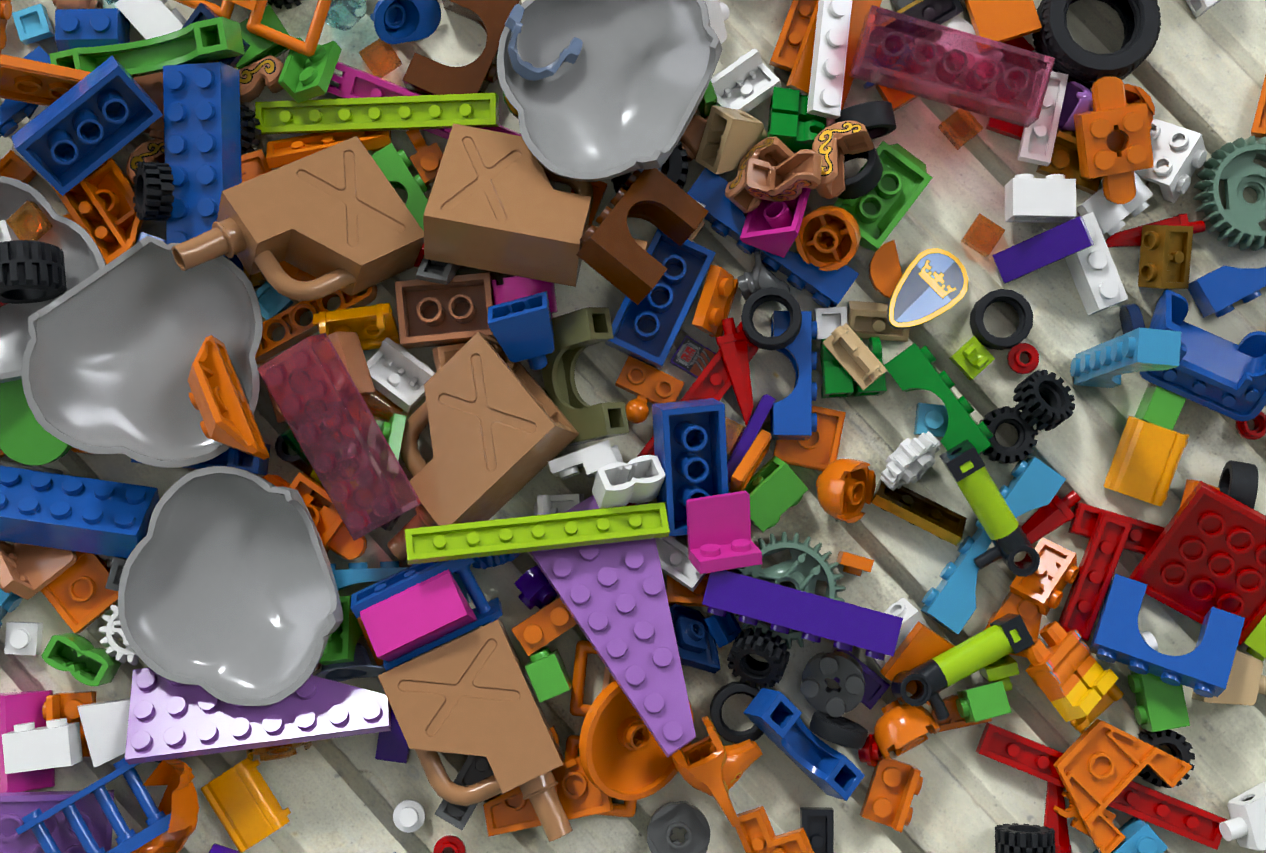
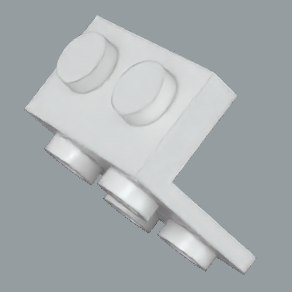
[1134,118,1207,203]

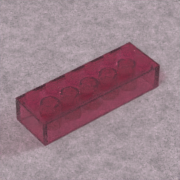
[849,5,1055,128]
[257,333,421,541]

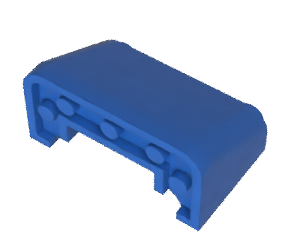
[1139,289,1266,421]

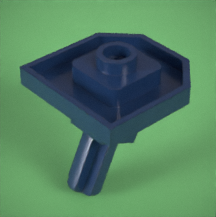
[669,603,721,674]

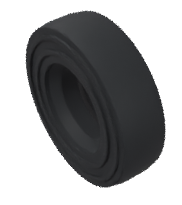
[809,711,868,749]

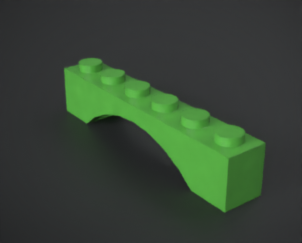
[49,17,245,78]

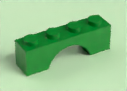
[884,343,994,455]

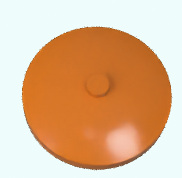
[579,680,694,801]

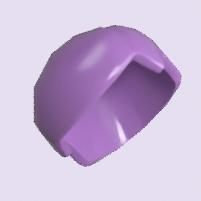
[1058,81,1093,132]

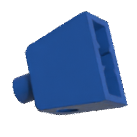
[488,291,555,370]

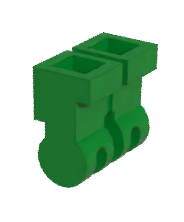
[767,87,827,152]
[820,337,887,398]

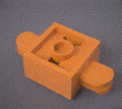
[1073,77,1154,204]
[262,472,367,560]

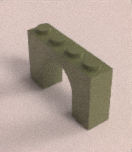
[542,307,629,446]

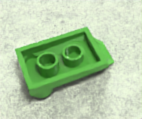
[834,141,933,252]

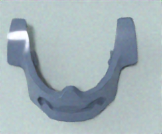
[505,4,583,81]

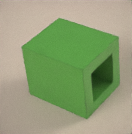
[1134,385,1186,430]
[956,681,1012,723]

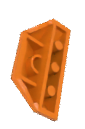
[51,158,143,265]
[187,335,270,460]

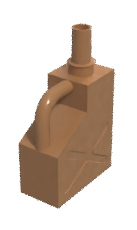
[423,123,648,287]
[171,136,424,301]
[387,332,579,561]
[378,620,573,842]

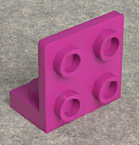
[686,491,762,574]

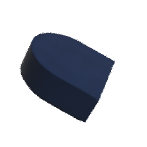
[1119,303,1145,334]

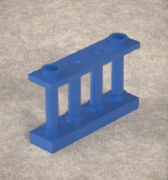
[350,558,503,671]
[15,758,171,853]

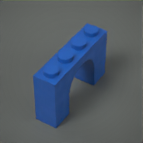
[1090,574,1245,698]

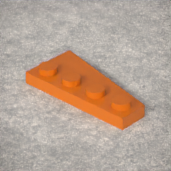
[483,756,614,837]

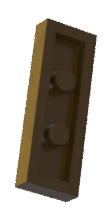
[871,479,967,546]

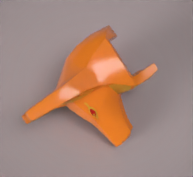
[671,716,763,827]

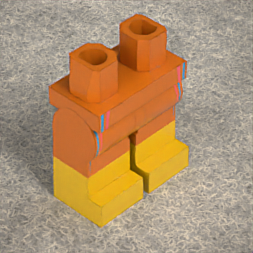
[1022,621,1118,722]

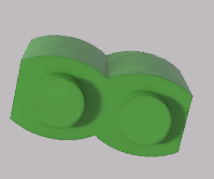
[41,633,122,686]

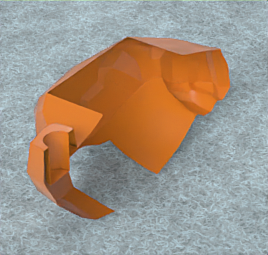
[131,759,200,853]

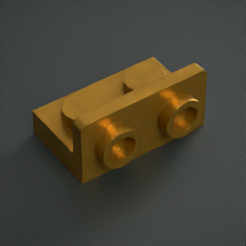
[1036,130,1102,195]
[1138,225,1193,289]

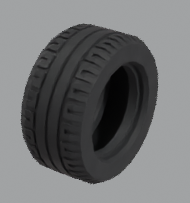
[1032,0,1161,89]

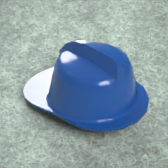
[370,0,441,44]

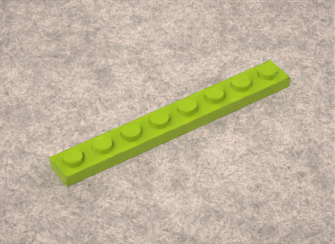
[255,93,499,135]
[405,502,670,565]

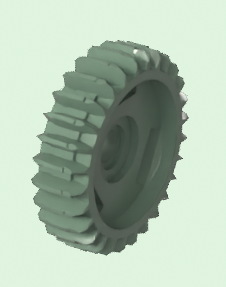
[1193,136,1266,251]
[734,532,846,649]

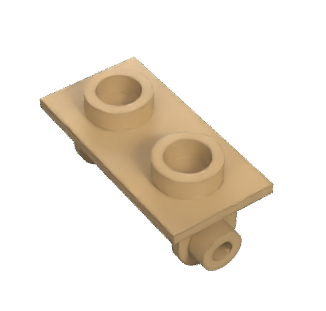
[822,323,887,390]

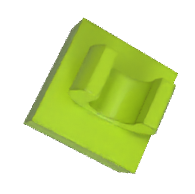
[949,336,995,381]
[979,655,1020,692]

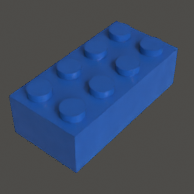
[11,55,163,196]
[605,229,716,370]
[652,398,728,537]

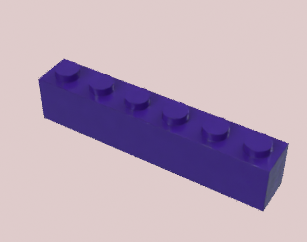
[702,570,903,660]

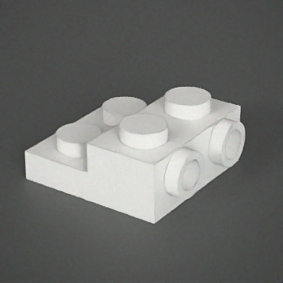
[548,440,623,480]

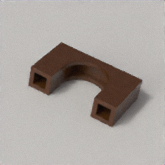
[402,0,522,95]
[576,168,709,305]

